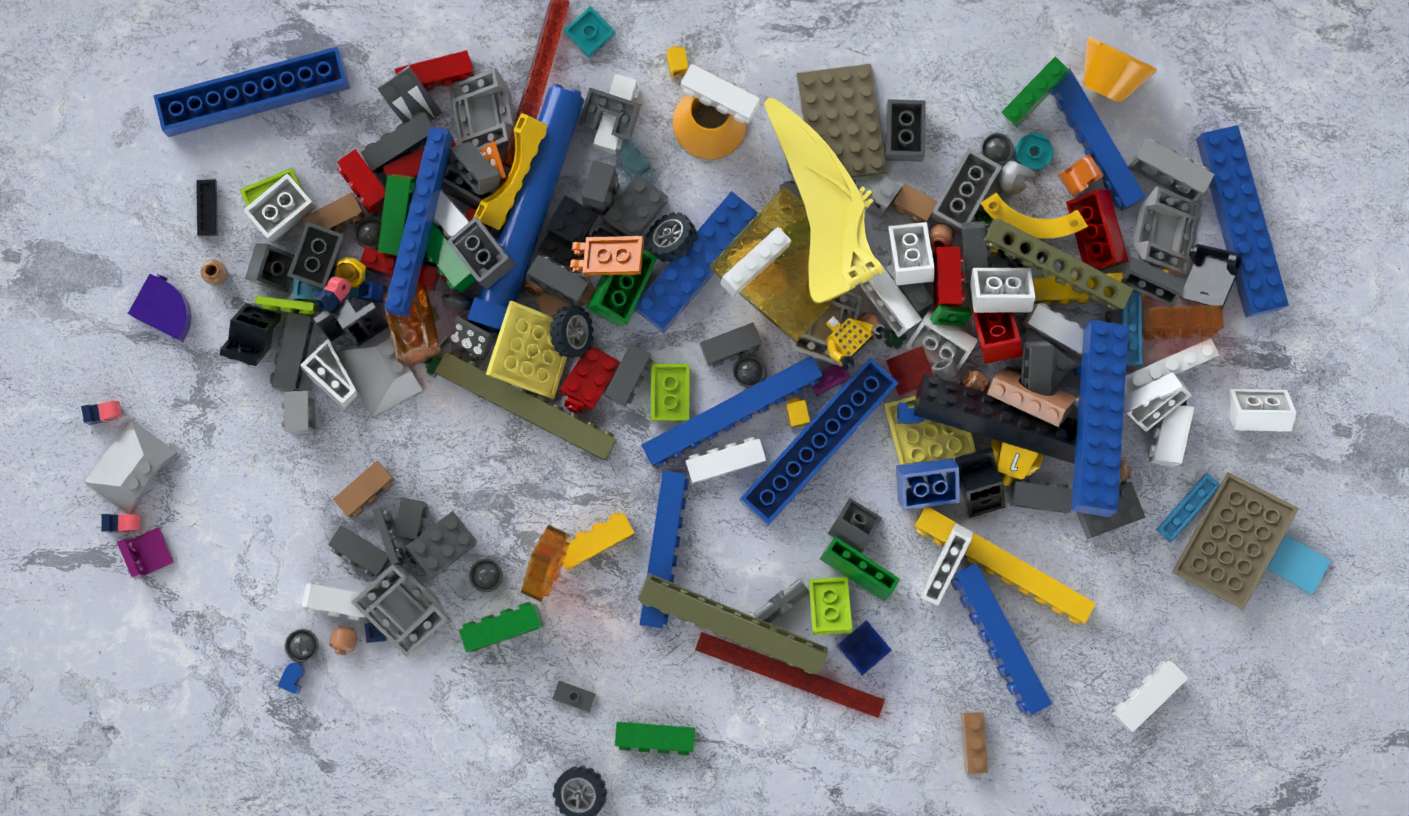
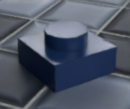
[365,623,387,643]

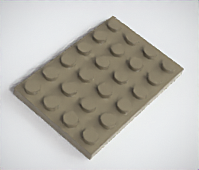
[797,64,887,178]
[1172,472,1299,610]

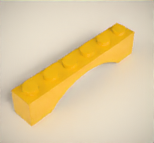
[473,113,548,230]

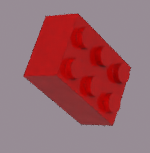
[337,149,386,216]
[932,247,965,311]
[971,308,1023,364]

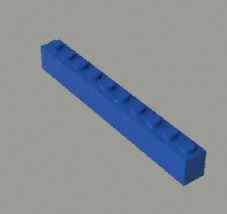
[384,127,454,318]
[641,356,823,468]

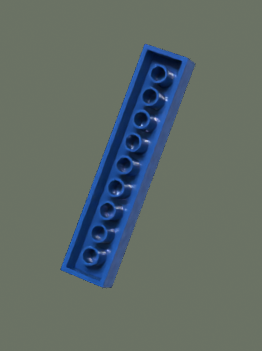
[153,47,351,137]
[1196,125,1289,318]
[1071,320,1129,517]
[739,357,898,526]

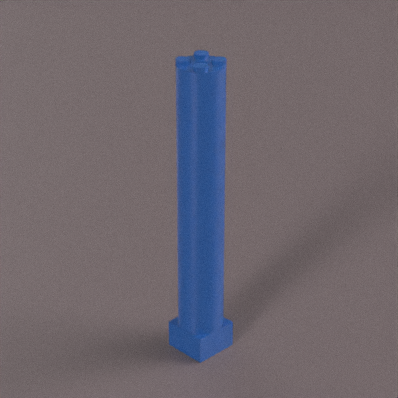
[467,83,584,334]

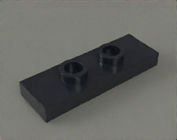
[196,179,218,237]

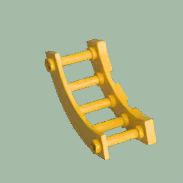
[980,192,1088,238]

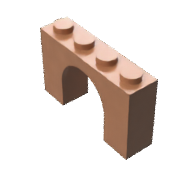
[988,366,1077,427]

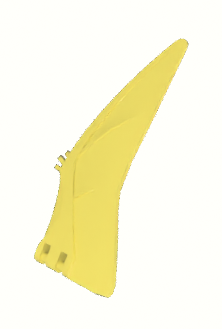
[764,98,884,303]

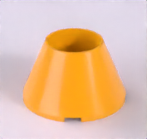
[1083,37,1157,103]
[673,95,747,160]

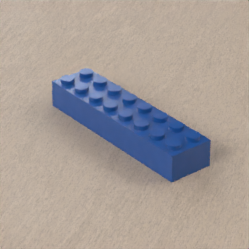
[634,191,761,334]
[950,563,1052,715]

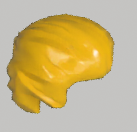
[335,257,367,289]

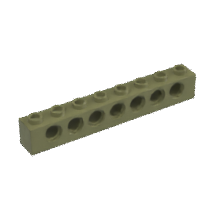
[983,218,1133,311]

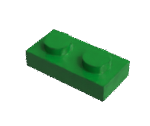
[930,305,972,327]

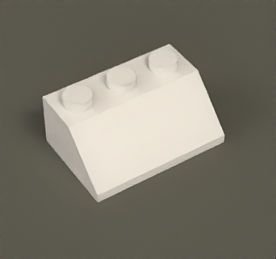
[906,310,978,371]
[1229,389,1296,432]
[1148,406,1195,468]

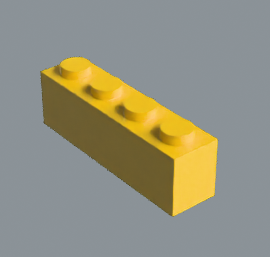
[555,512,635,571]

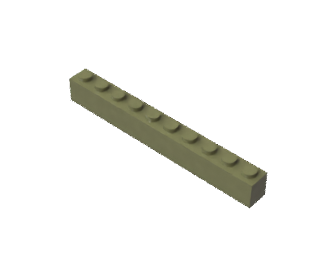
[435,351,617,461]
[638,573,828,675]

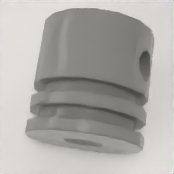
[932,358,961,384]

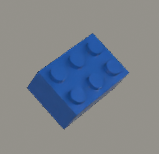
[896,458,960,510]

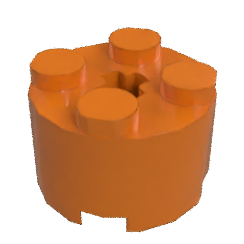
[1058,154,1104,197]

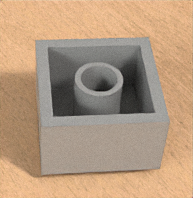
[281,391,316,435]

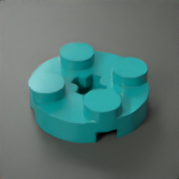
[1015,133,1054,171]

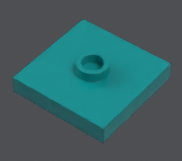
[563,6,616,58]

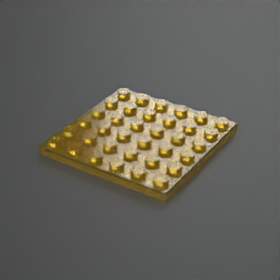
[709,186,856,343]

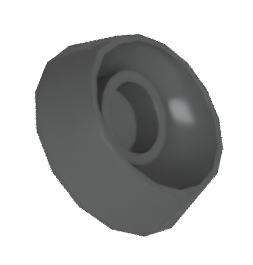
[981,133,1014,164]
[354,217,382,249]
[442,294,474,311]
[733,355,766,388]
[469,558,503,593]
[284,628,319,663]

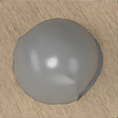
[998,161,1036,194]

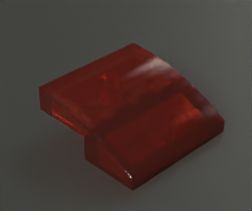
[886,346,934,396]

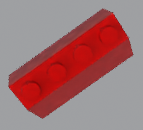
[1066,189,1129,271]

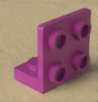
[117,528,174,579]

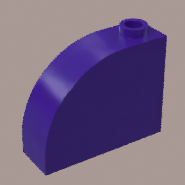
[127,273,191,342]

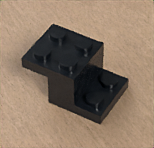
[538,196,598,269]
[313,297,389,347]
[219,303,281,366]
[955,447,1006,518]

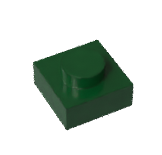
[426,355,442,378]

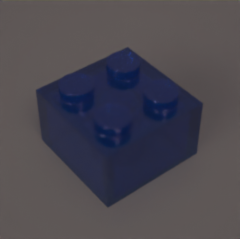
[835,620,892,676]

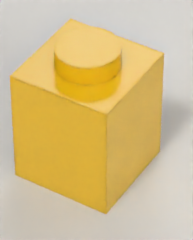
[666,46,689,77]
[785,398,810,429]

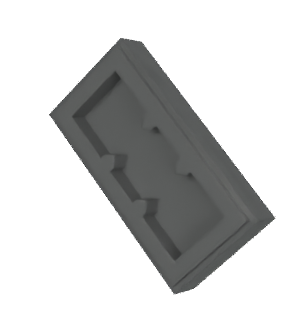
[552,681,596,712]

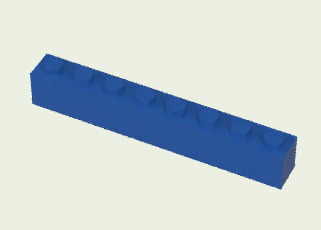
[1050,68,1145,212]
[639,471,689,629]

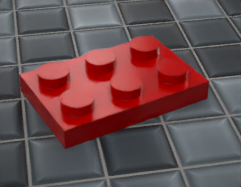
[559,345,621,411]

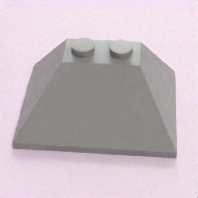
[449,68,517,150]
[1133,186,1201,276]
[789,280,863,367]
[337,327,423,418]
[84,419,177,514]
[351,563,449,657]

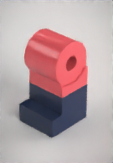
[311,276,351,312]
[81,401,122,425]
[101,514,141,533]

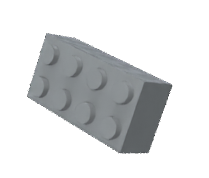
[1128,138,1214,201]
[929,148,1002,235]

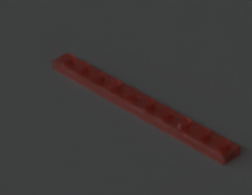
[502,0,570,168]
[695,632,885,718]

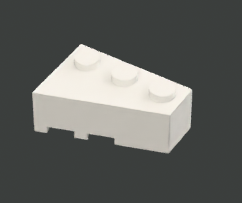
[300,339,357,410]
[1124,372,1192,432]
[302,584,365,621]

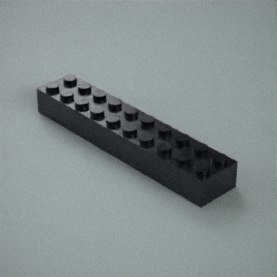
[914,374,1077,464]

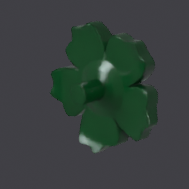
[975,211,994,228]
[884,328,907,349]

